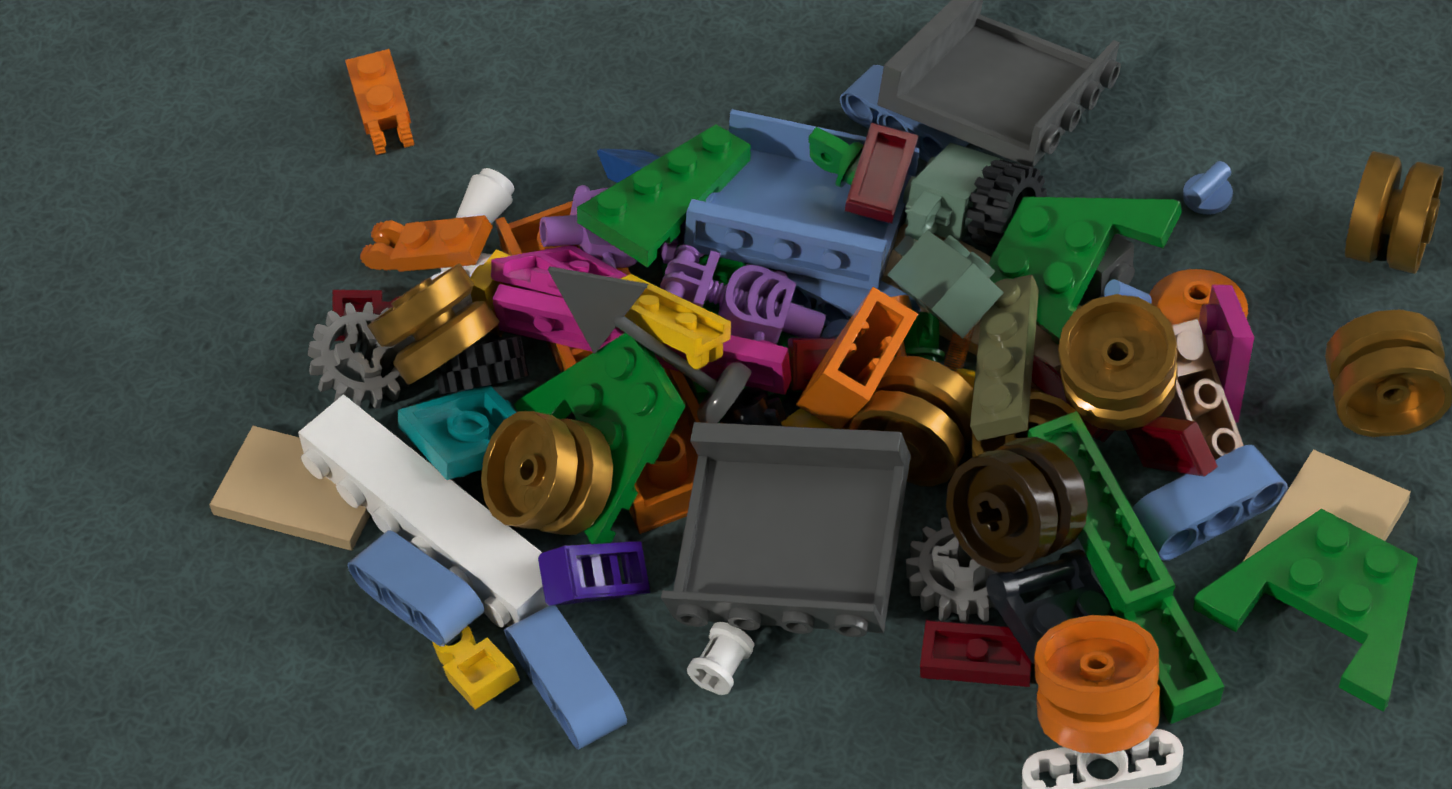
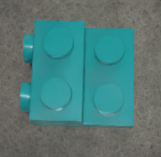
[398,385,516,480]

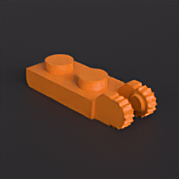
[345,49,414,155]
[360,215,493,272]

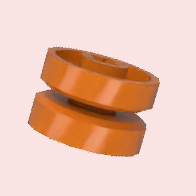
[1034,615,1160,754]

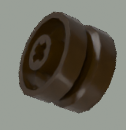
[946,437,1088,572]

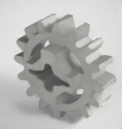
[307,302,415,409]
[906,517,1023,624]

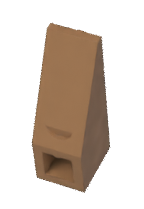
[1159,319,1244,460]

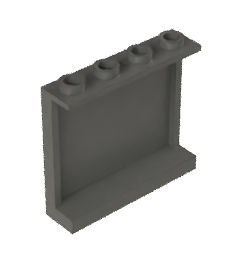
[877,0,1121,167]
[661,422,911,637]

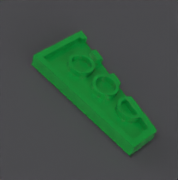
[577,124,751,267]

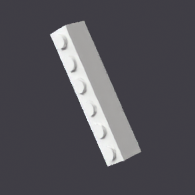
[298,394,549,627]

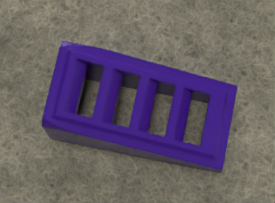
[538,541,650,606]

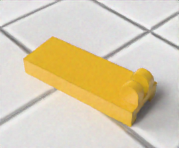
[620,274,731,369]

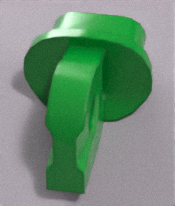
[808,127,864,188]
[894,311,946,363]

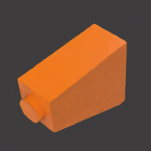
[796,287,918,429]

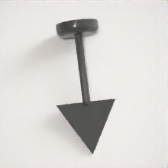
[548,266,752,423]

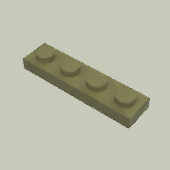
[970,274,1039,441]

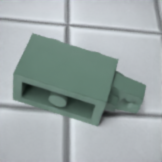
[903,142,1003,242]
[887,230,1004,339]

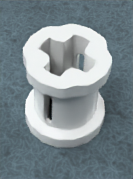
[687,622,755,695]

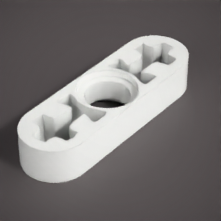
[1022,729,1183,789]

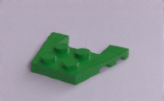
[988,197,1182,345]
[514,333,686,544]
[1193,509,1418,712]

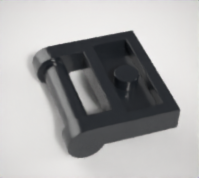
[986,549,1116,664]

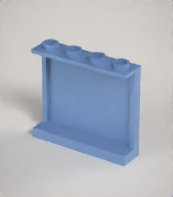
[684,109,920,290]

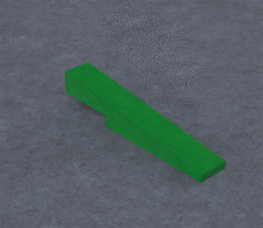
[1028,411,1225,724]

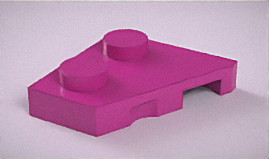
[491,245,627,297]
[1199,285,1254,423]

